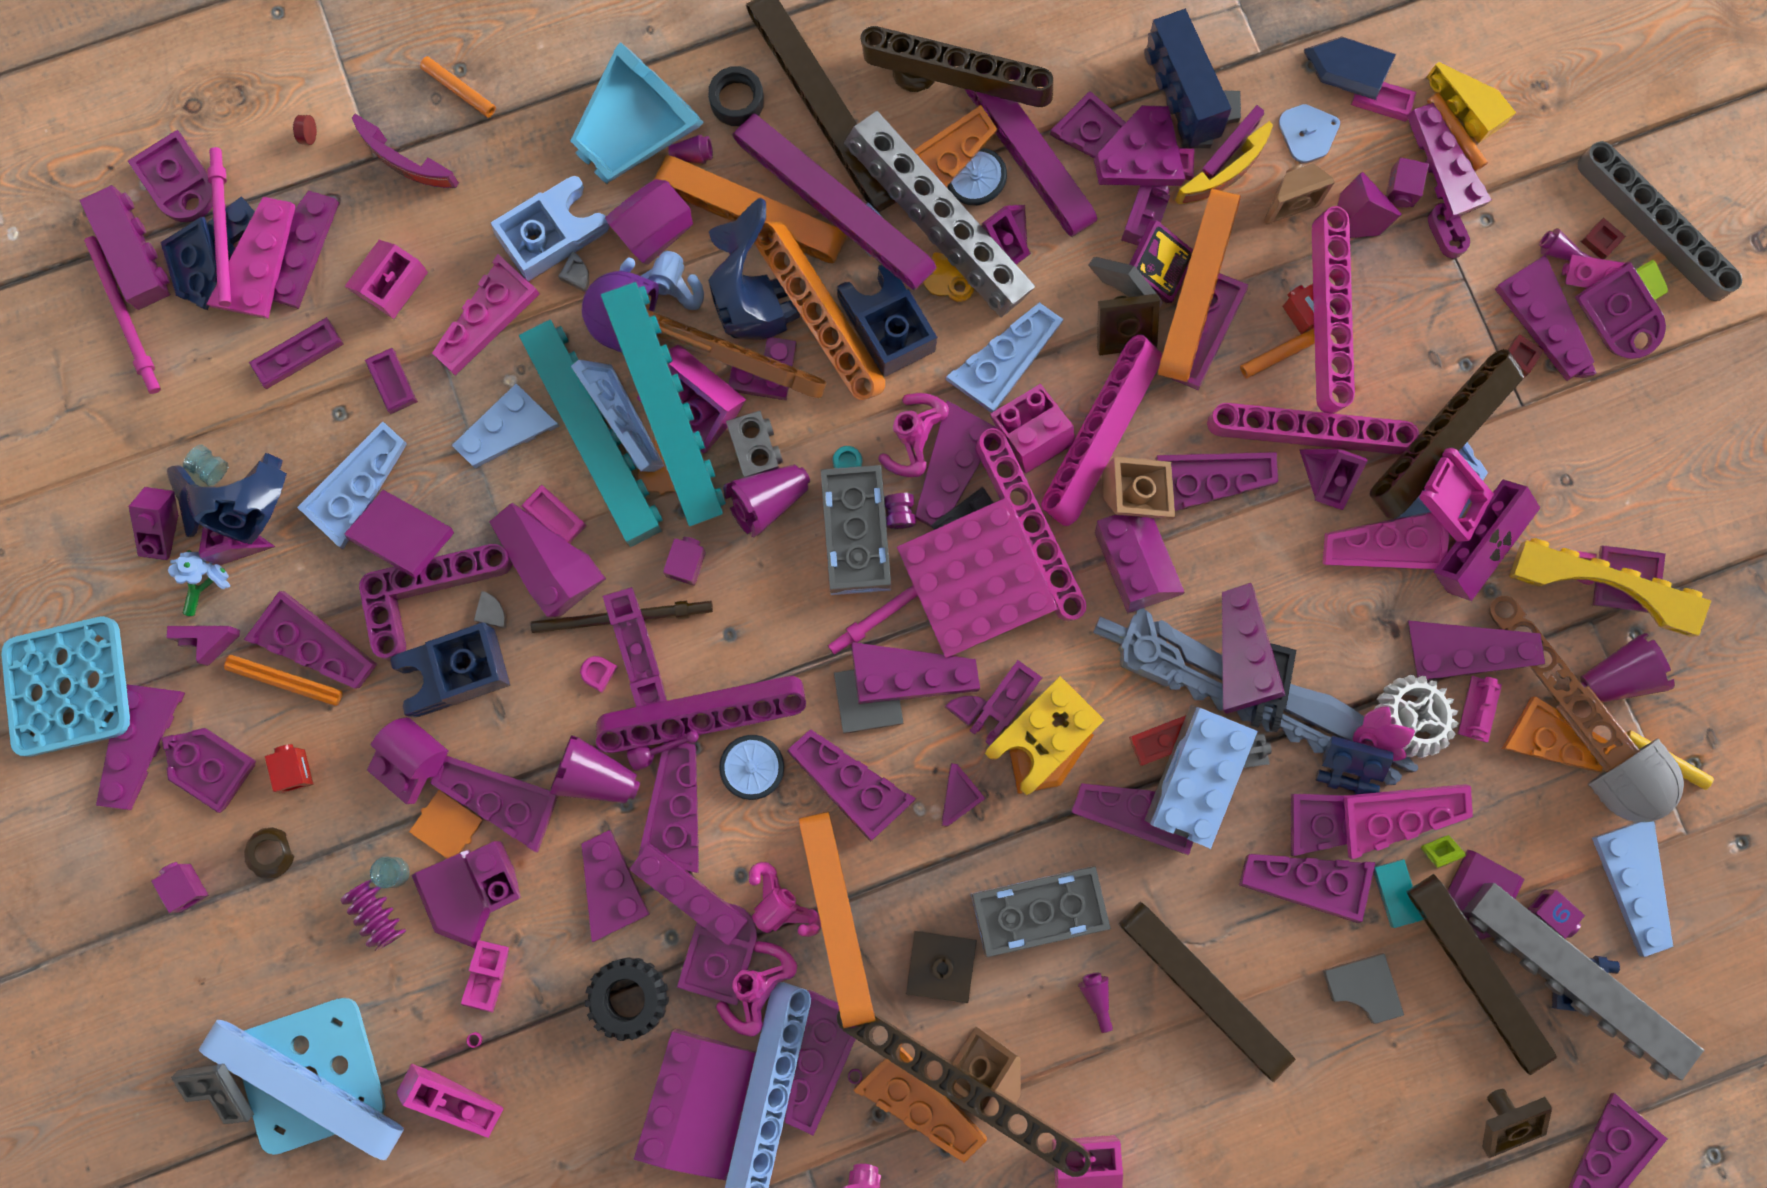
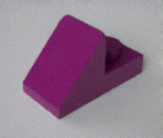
[166,626,240,666]

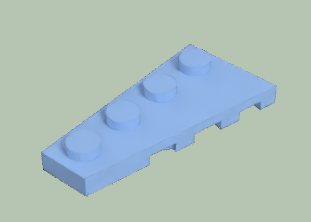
[571,360,664,472]
[297,422,407,549]
[1592,821,1673,957]

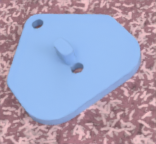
[1279,104,1340,163]

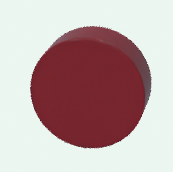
[293,115,317,145]

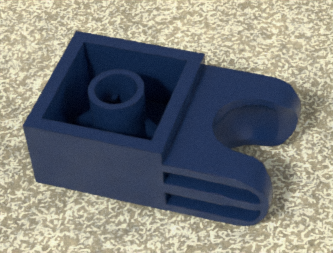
[837,264,938,377]
[390,622,511,718]

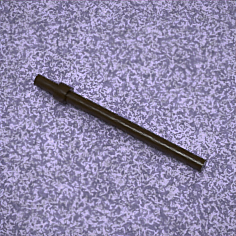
[531,600,713,633]

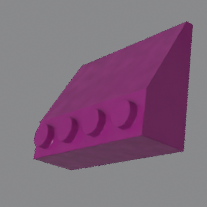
[634,1028,756,1181]

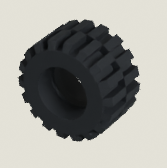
[585,957,669,1041]

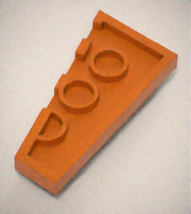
[913,105,997,187]
[853,1047,987,1163]

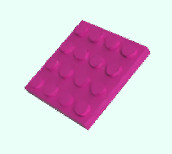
[897,497,1058,658]

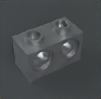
[726,411,783,477]

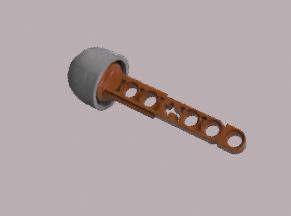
[1489,596,1684,823]

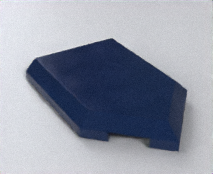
[1304,36,1396,100]
[160,216,217,310]

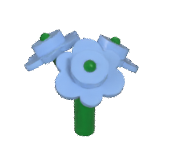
[168,550,230,616]

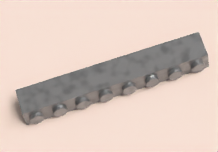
[1462,883,1704,1081]

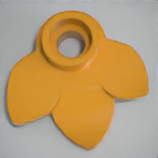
[923,252,974,302]

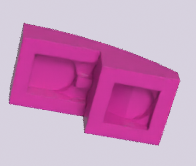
[461,940,509,1013]

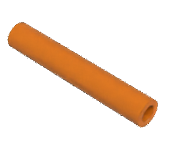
[420,56,496,118]
[1427,93,1488,172]
[1240,328,1315,379]

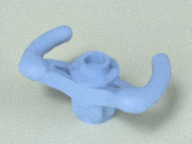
[619,251,704,310]

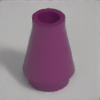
[668,134,713,164]

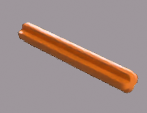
[224,655,343,706]

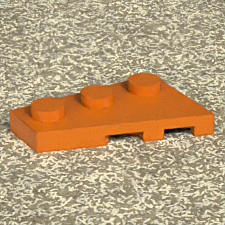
[1502,696,1616,772]

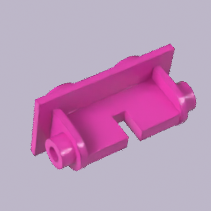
[1562,255,1625,288]
[1458,676,1502,743]

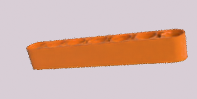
[653,155,847,264]
[1158,189,1241,382]
[754,222,885,400]
[799,811,876,1028]

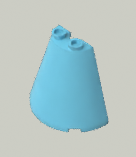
[570,42,704,184]

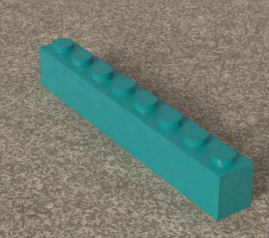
[600,282,726,526]
[519,319,663,548]

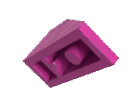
[396,1064,504,1138]

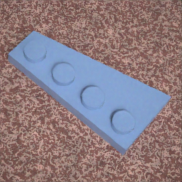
[945,302,1063,413]

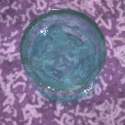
[183,444,228,486]
[370,857,409,888]

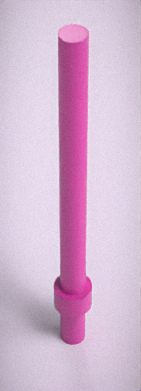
[207,147,231,307]
[84,236,161,394]
[827,585,918,655]

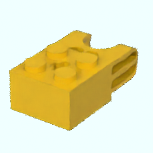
[985,676,1104,795]

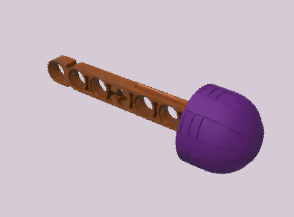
[582,271,827,398]

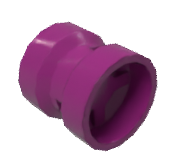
[884,493,916,529]

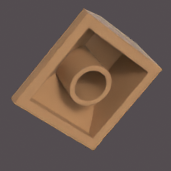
[1264,163,1335,225]
[1102,456,1175,520]
[953,1027,1021,1116]

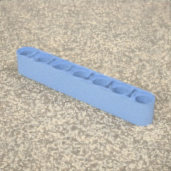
[725,982,811,1188]
[199,1020,404,1160]

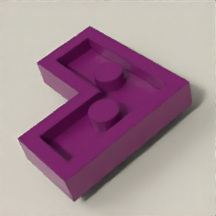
[728,337,797,401]

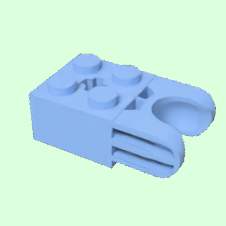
[491,176,610,281]

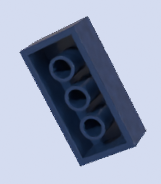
[1144,8,1232,148]

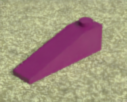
[489,503,606,617]

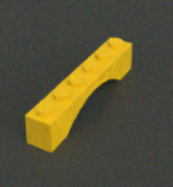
[1509,538,1711,637]

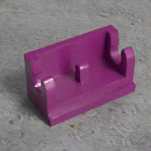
[1121,186,1170,246]

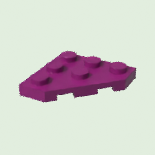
[1094,105,1185,186]

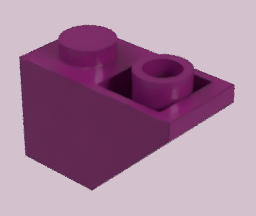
[128,487,179,560]
[465,841,521,912]

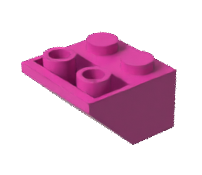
[345,240,428,319]
[990,383,1075,474]
[1052,1135,1123,1188]

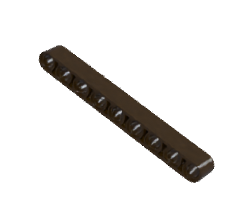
[746,0,897,213]
[837,1011,1091,1177]

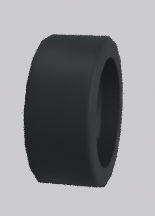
[708,66,764,126]

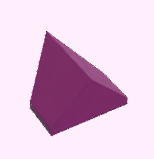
[1332,172,1402,238]
[982,205,1031,265]
[1299,449,1367,510]
[199,526,275,565]
[941,763,986,827]

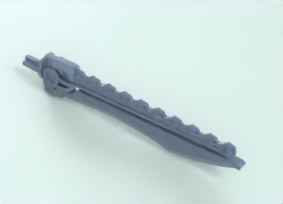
[1093,608,1418,785]

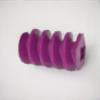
[340,879,406,951]

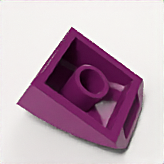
[605,179,693,265]

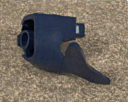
[708,198,800,340]
[167,453,287,544]

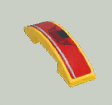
[1175,121,1273,204]

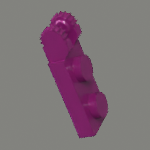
[970,660,1043,745]

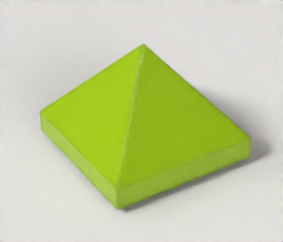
[1421,835,1465,868]

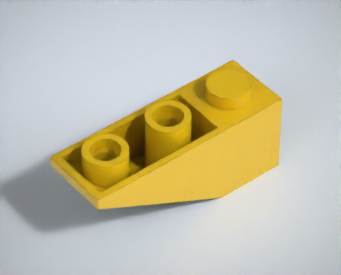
[1426,62,1516,143]

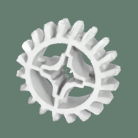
[1375,675,1459,758]

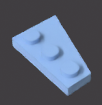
[452,384,560,468]

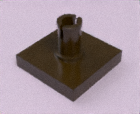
[1097,294,1160,356]
[906,931,977,1003]
[1482,1089,1552,1158]

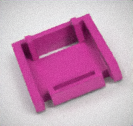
[1419,448,1494,542]

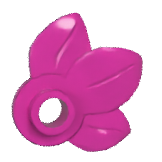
[1353,707,1415,761]

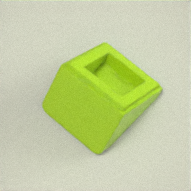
[1636,260,1668,300]

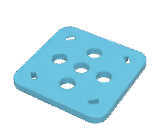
[1,616,130,757]
[242,997,386,1155]

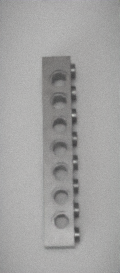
[844,111,1035,318]

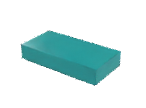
[1373,859,1423,928]

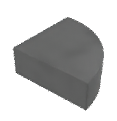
[558,252,589,292]
[474,591,506,628]

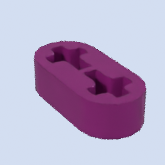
[1428,203,1470,259]

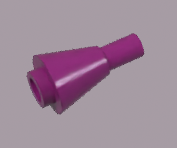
[1539,228,1593,261]
[1078,972,1113,1033]

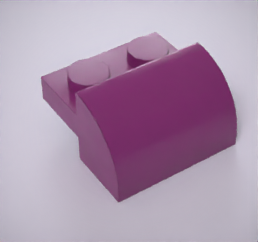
[367,717,449,805]

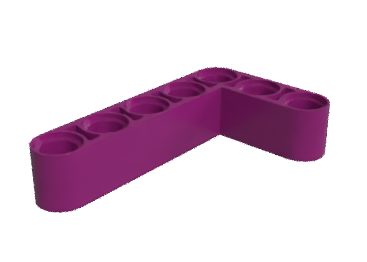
[359,544,513,661]

